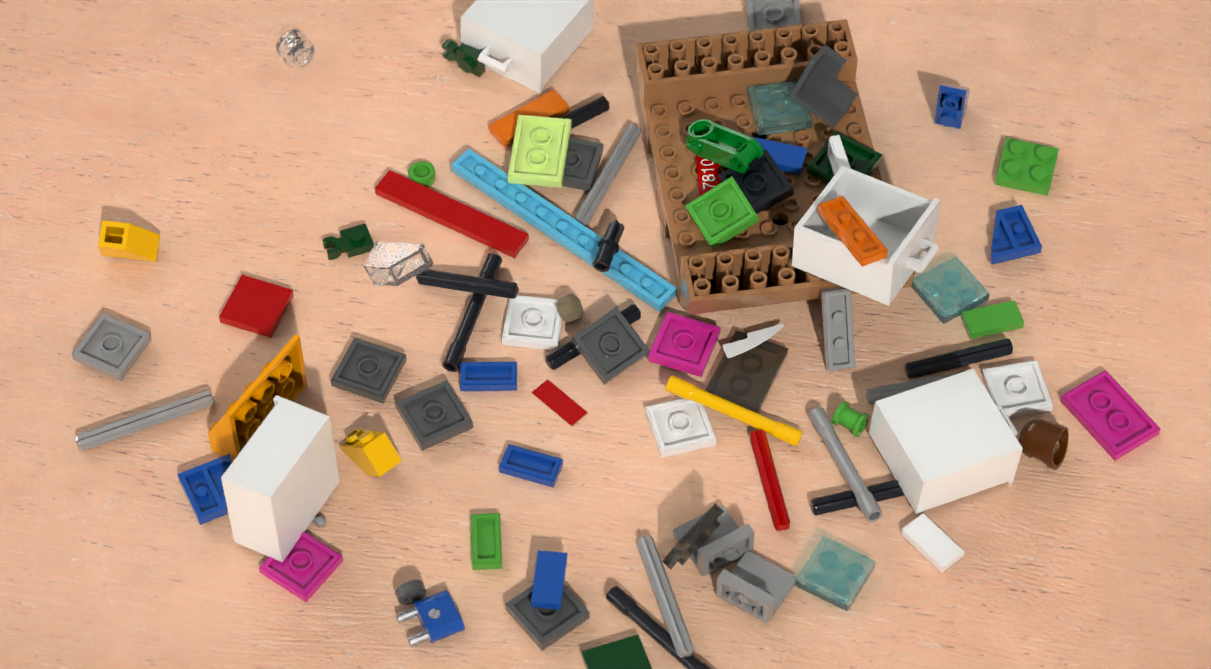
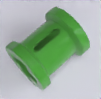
[832,401,870,437]

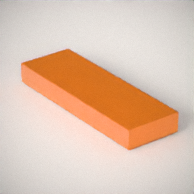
[489,89,569,148]
[817,196,888,267]

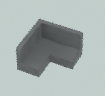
[789,45,858,127]

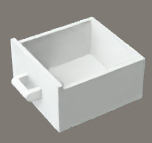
[461,0,594,93]
[792,165,940,306]
[869,369,1023,514]
[221,395,340,562]

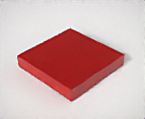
[219,275,294,338]

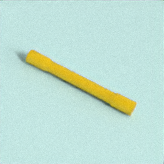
[665,375,803,447]

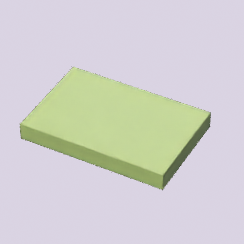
[508,115,572,188]

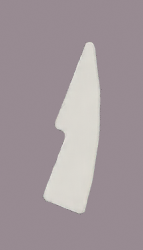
[722,324,784,358]

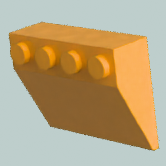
[208,334,307,462]

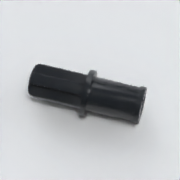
[592,220,624,272]

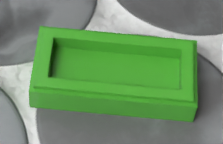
[961,300,1024,339]
[471,513,502,570]

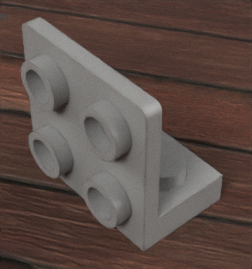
[673,505,755,576]
[716,551,797,624]

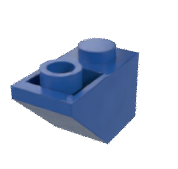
[934,83,970,129]

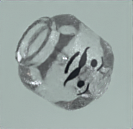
[276,29,315,68]

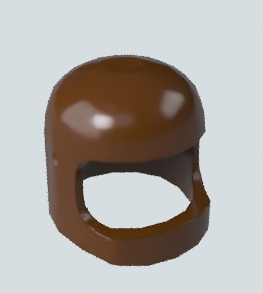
[1018,418,1069,470]

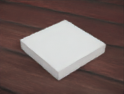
[502,295,563,351]
[982,360,1053,419]
[645,398,716,458]

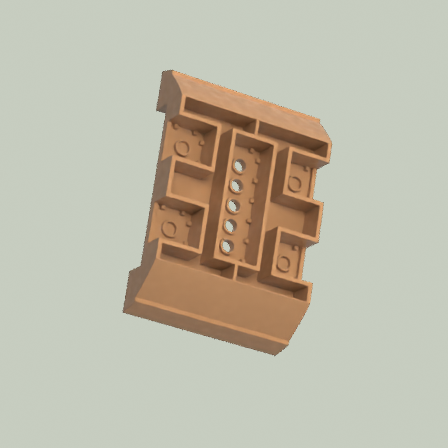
[636,19,915,315]

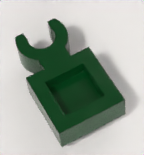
[442,39,486,77]
[323,223,375,260]

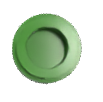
[408,161,436,187]

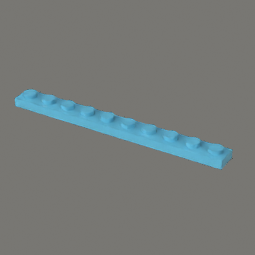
[451,149,677,312]

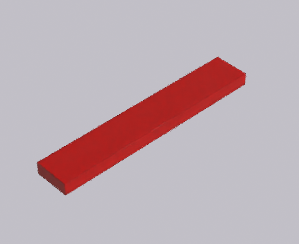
[375,170,529,258]

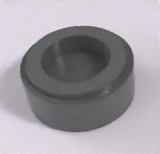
[395,580,426,605]

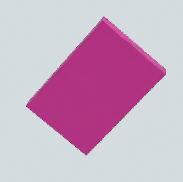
[1060,370,1161,461]

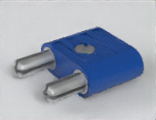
[396,590,465,647]

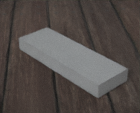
[821,286,855,371]

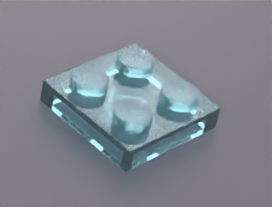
[747,80,813,135]
[911,256,990,324]
[795,536,876,612]

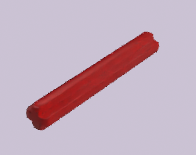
[750,429,790,531]

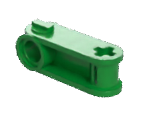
[686,119,763,173]

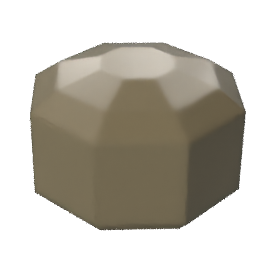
[557,293,583,323]

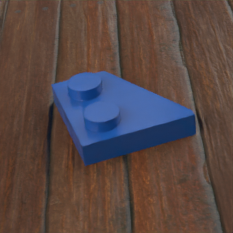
[990,205,1042,265]
[177,454,232,525]

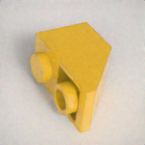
[98,220,161,262]
[339,429,402,477]

